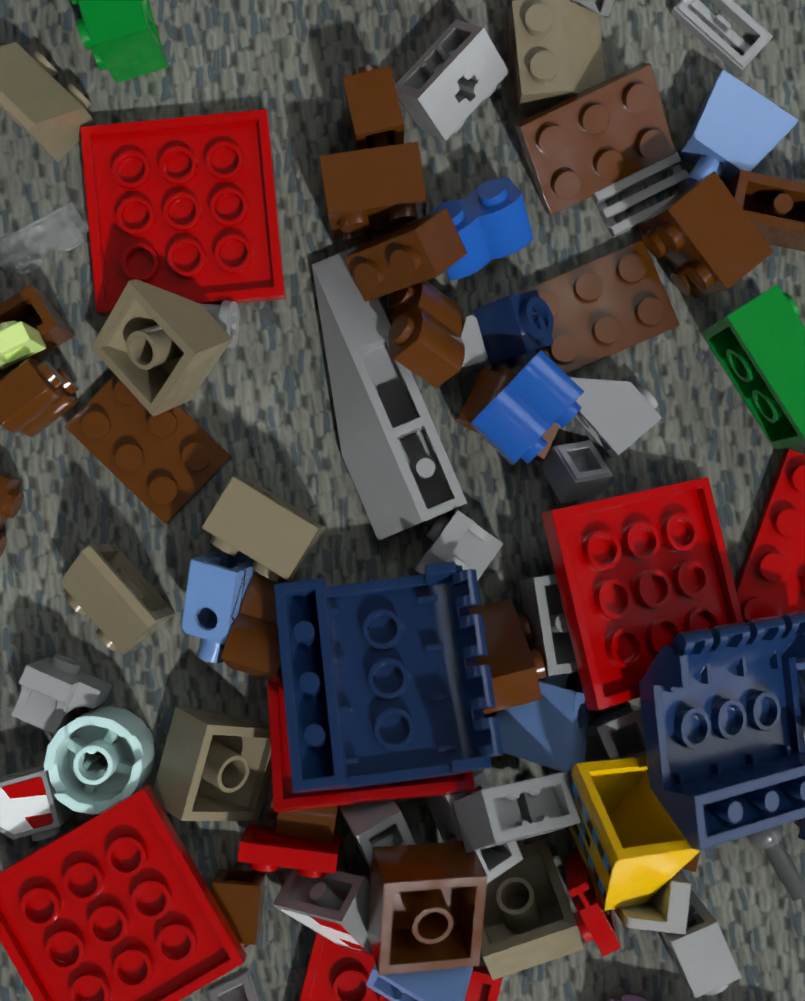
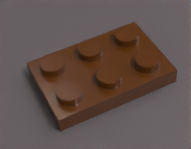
[514,62,675,216]
[517,240,680,374]
[64,375,233,524]

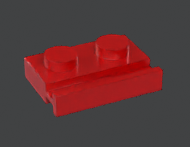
[237,824,342,878]
[564,849,621,957]

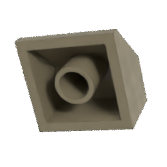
[507,0,606,116]
[0,42,96,162]
[91,279,233,417]
[202,476,327,582]
[59,543,175,655]
[153,707,272,821]
[481,838,584,980]

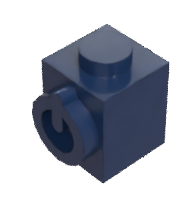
[473,289,554,368]

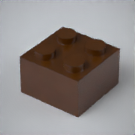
[319,141,427,245]
[638,171,774,299]
[367,841,487,975]

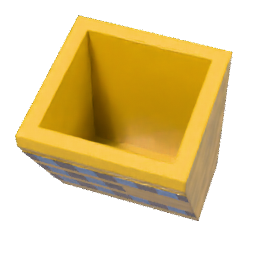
[569,756,700,911]

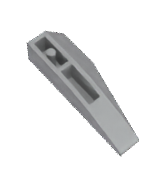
[312,247,467,541]

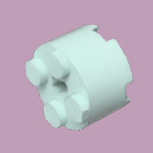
[44,706,156,815]

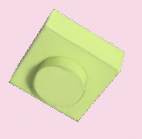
[0,321,46,369]

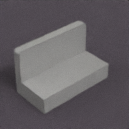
[614,871,691,935]

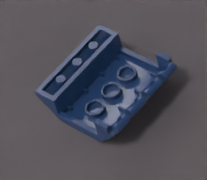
[274,561,503,793]
[639,610,805,851]

